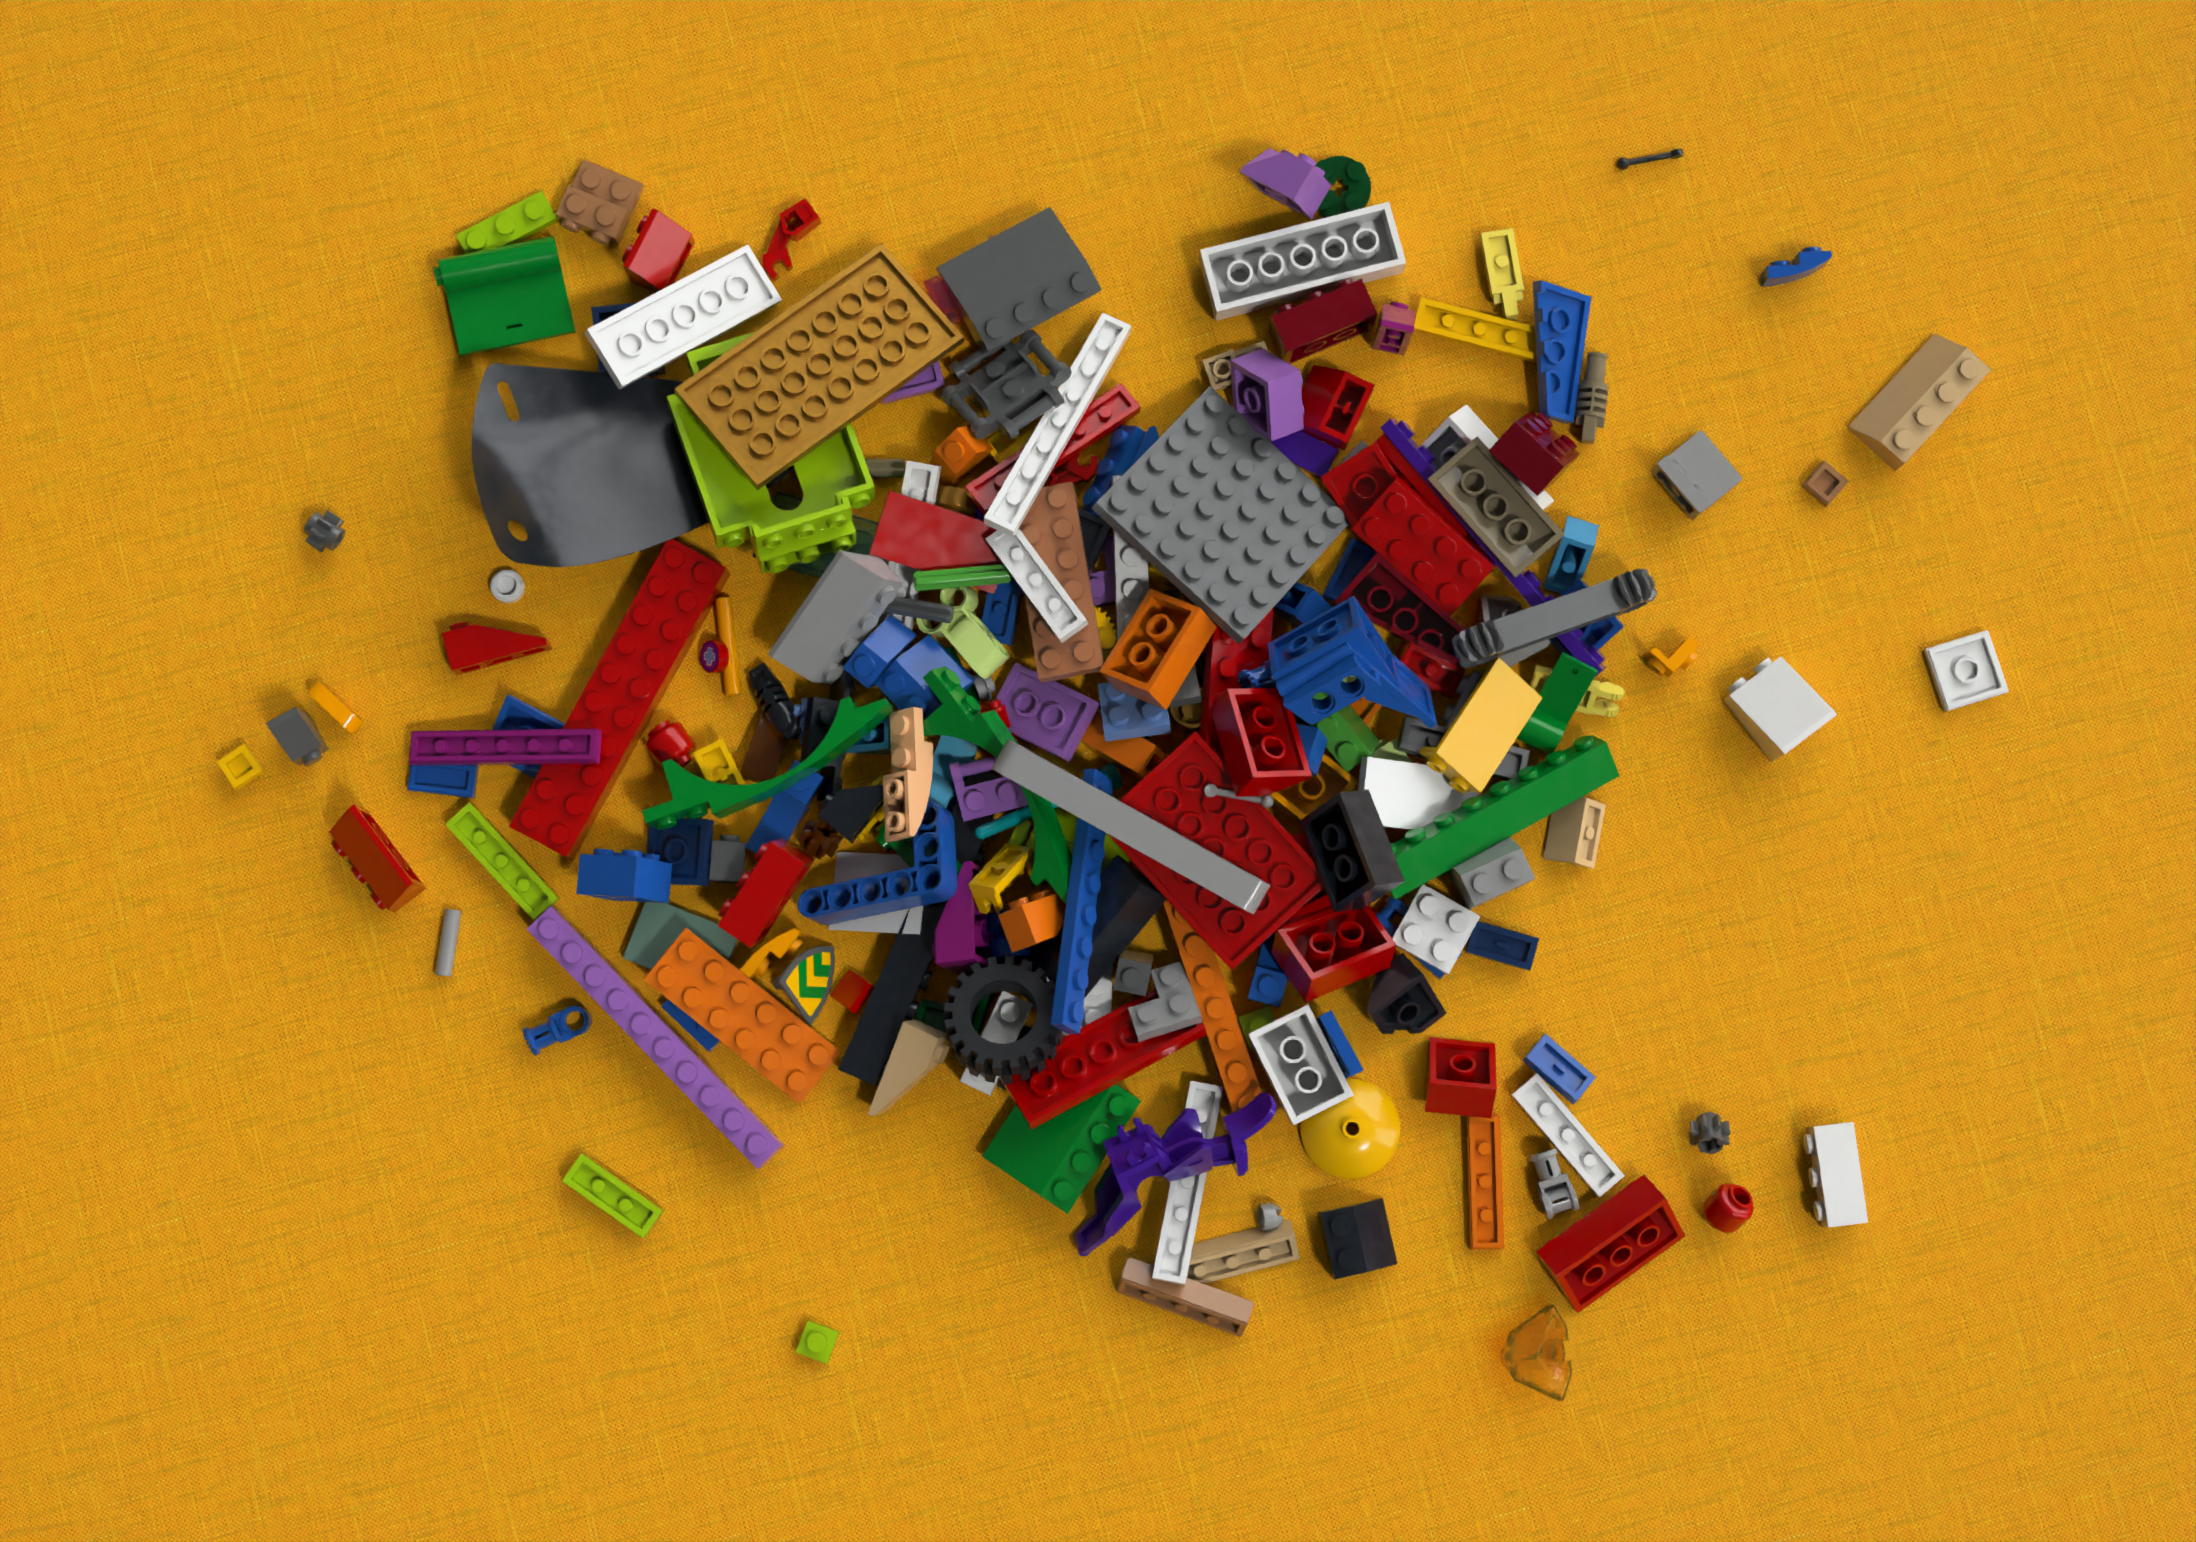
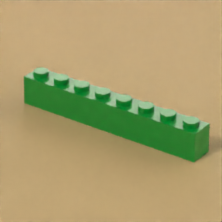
[1386,735,1620,900]

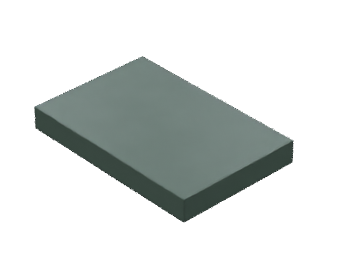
[623,902,738,969]

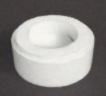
[490,570,525,604]

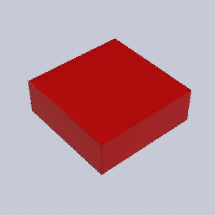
[830,969,874,1014]

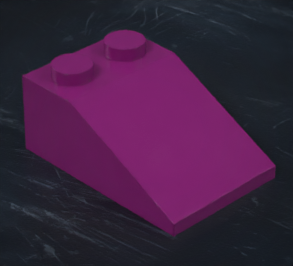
[932,861,998,976]

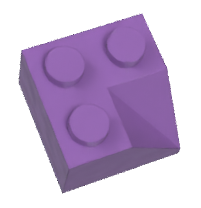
[1240,148,1331,219]
[1230,348,1304,441]

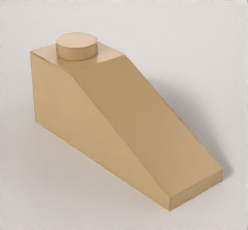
[868,1019,949,1117]

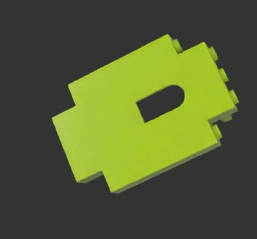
[667,331,875,574]

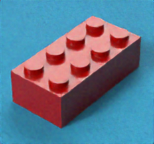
[1352,475,1495,616]

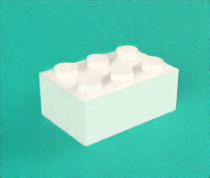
[1246,1004,1354,1126]

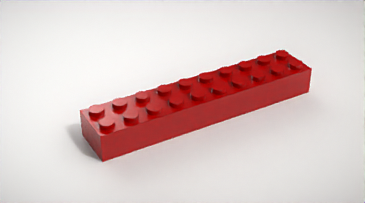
[509,539,730,861]

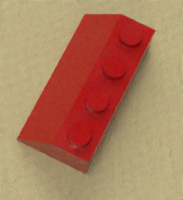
[1536,1174,1685,1313]

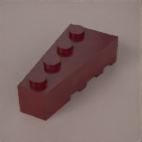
[1334,552,1466,665]

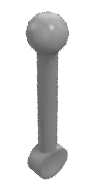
[1204,784,1274,808]

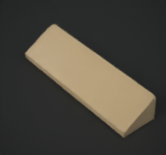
[1187,1220,1300,1284]

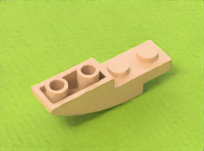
[883,707,933,842]

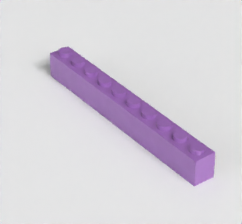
[527,906,785,1169]

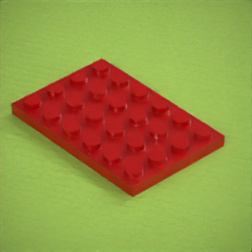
[1108,731,1324,970]

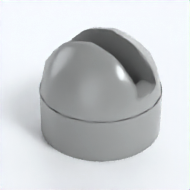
[1257,1203,1283,1231]

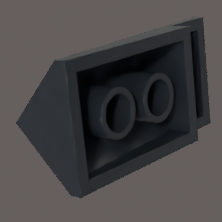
[1032,854,1167,998]

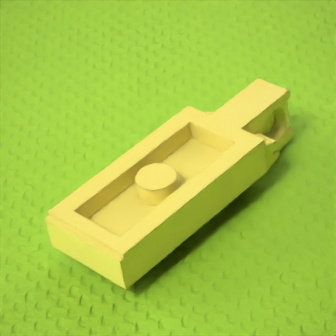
[1480,228,1524,320]

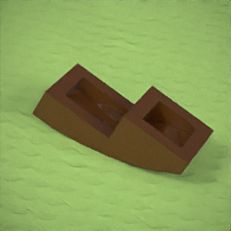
[740,712,789,783]

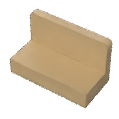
[1544,797,1606,869]

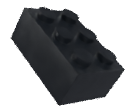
[1299,789,1405,913]

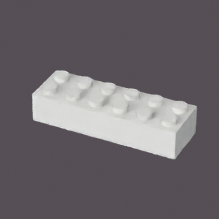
[1199,202,1406,321]

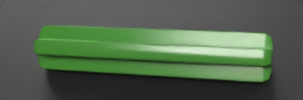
[913,564,1011,591]

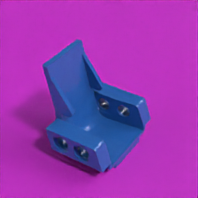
[1268,596,1437,728]

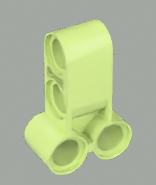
[916,587,1010,680]

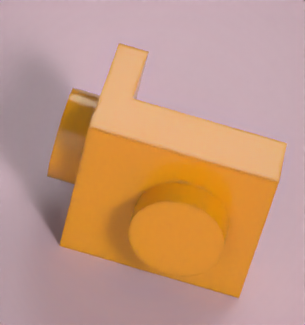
[1645,635,1700,677]

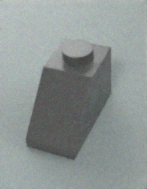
[266,707,329,766]

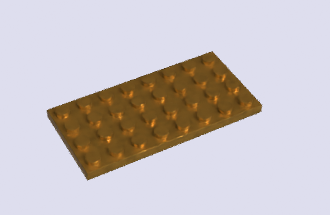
[675,243,964,490]

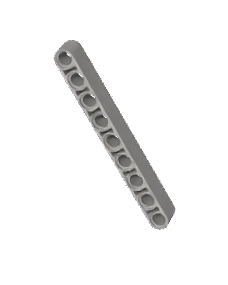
[992,739,1270,915]

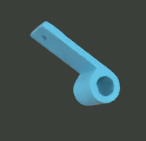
[928,735,979,813]

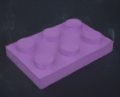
[995,662,1100,762]

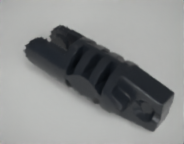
[748,663,801,740]

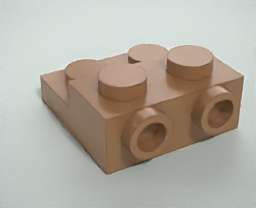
[556,160,644,245]

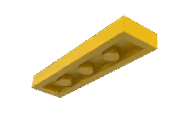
[1413,297,1537,363]

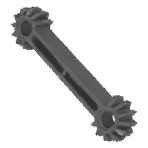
[1452,569,1657,668]

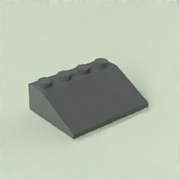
[936,207,1102,355]

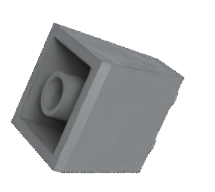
[1447,837,1535,910]

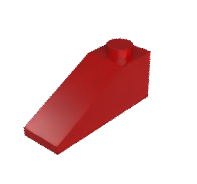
[442,622,552,675]

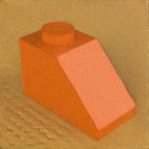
[930,425,993,487]

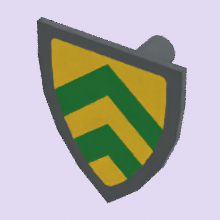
[774,946,835,1026]

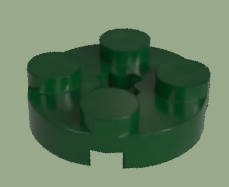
[1315,156,1371,218]

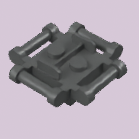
[941,330,1072,440]

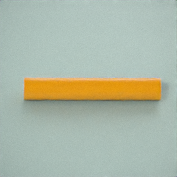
[715,597,742,697]

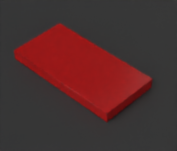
[868,490,1003,594]

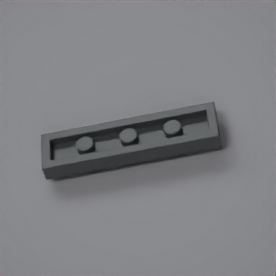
[1396,716,1530,781]

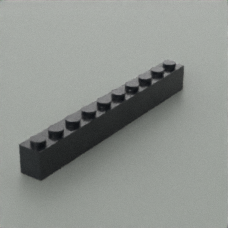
[838,771,1002,1086]

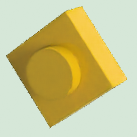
[217,744,265,790]

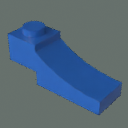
[746,760,825,854]
[1247,933,1288,1008]

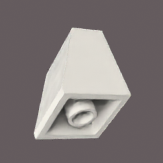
[1723,656,1837,762]

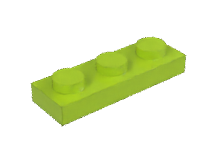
[456,190,559,254]
[562,1153,664,1239]

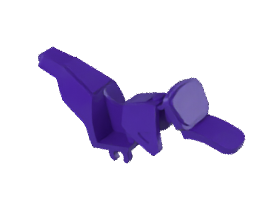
[1074,1092,1276,1256]

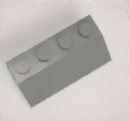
[768,550,904,684]

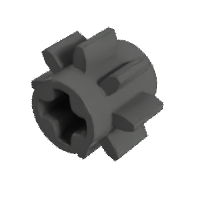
[304,510,346,553]
[1689,1112,1730,1154]

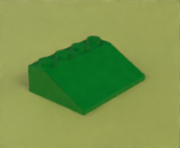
[982,1084,1141,1214]

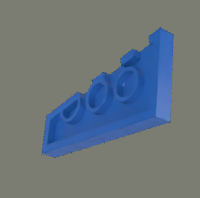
[1533,280,1591,424]

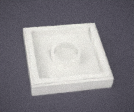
[1923,630,2009,712]

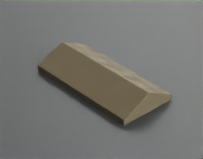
[1427,436,1565,578]

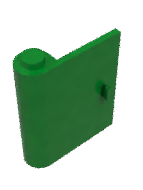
[433,236,576,357]

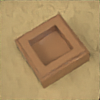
[1801,460,1849,507]

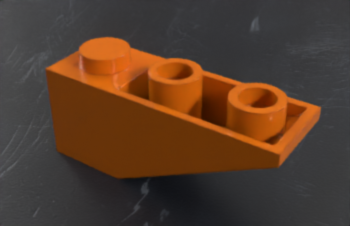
[998,888,1066,953]

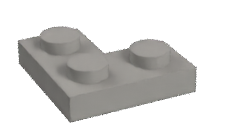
[1128,961,1202,1042]

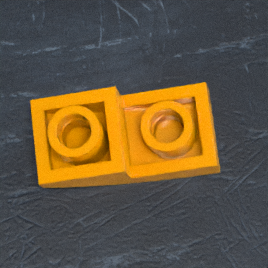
[740,928,803,979]

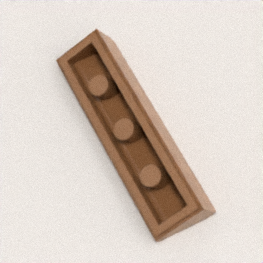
[1116,1258,1254,1337]

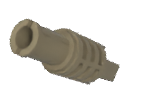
[1575,352,1609,444]

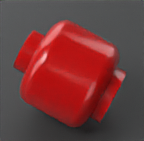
[646,720,695,769]
[1703,1183,1754,1233]

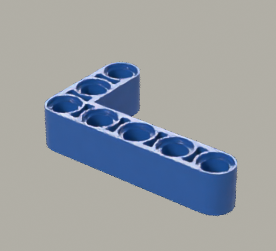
[797,800,957,925]

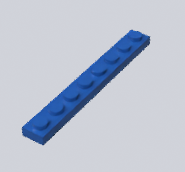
[1051,768,1113,1034]

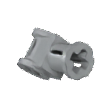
[1528,1148,1580,1220]

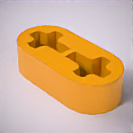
[307,680,364,734]

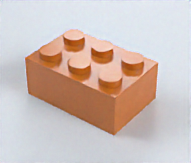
[1099,589,1217,710]

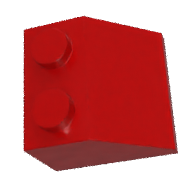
[1424,1037,1497,1118]

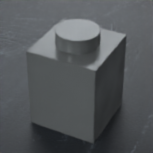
[709,835,746,884]
[1113,949,1154,996]

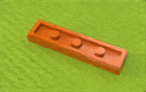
[1466,1115,1504,1250]

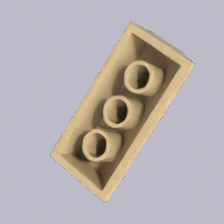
[1847,334,1991,471]

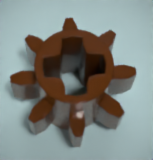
[798,818,843,860]

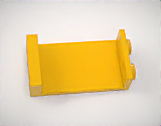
[1419,657,1542,794]

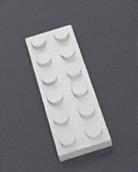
[584,245,782,390]

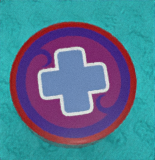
[700,640,729,673]

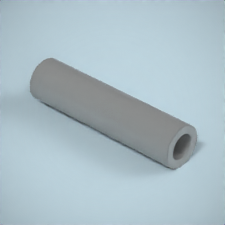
[435,909,462,977]

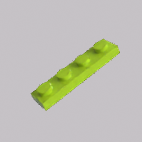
[445,802,560,921]

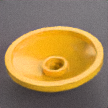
[1300,1079,1400,1179]

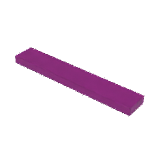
[409,729,602,766]

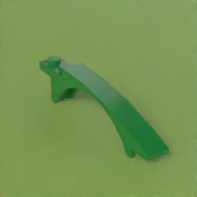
[923,666,1072,904]
[642,697,893,830]

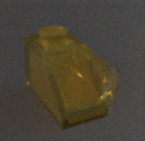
[1501,1305,1572,1401]

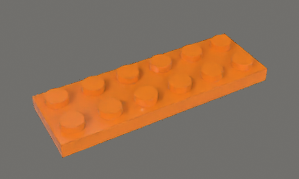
[643,927,841,1104]

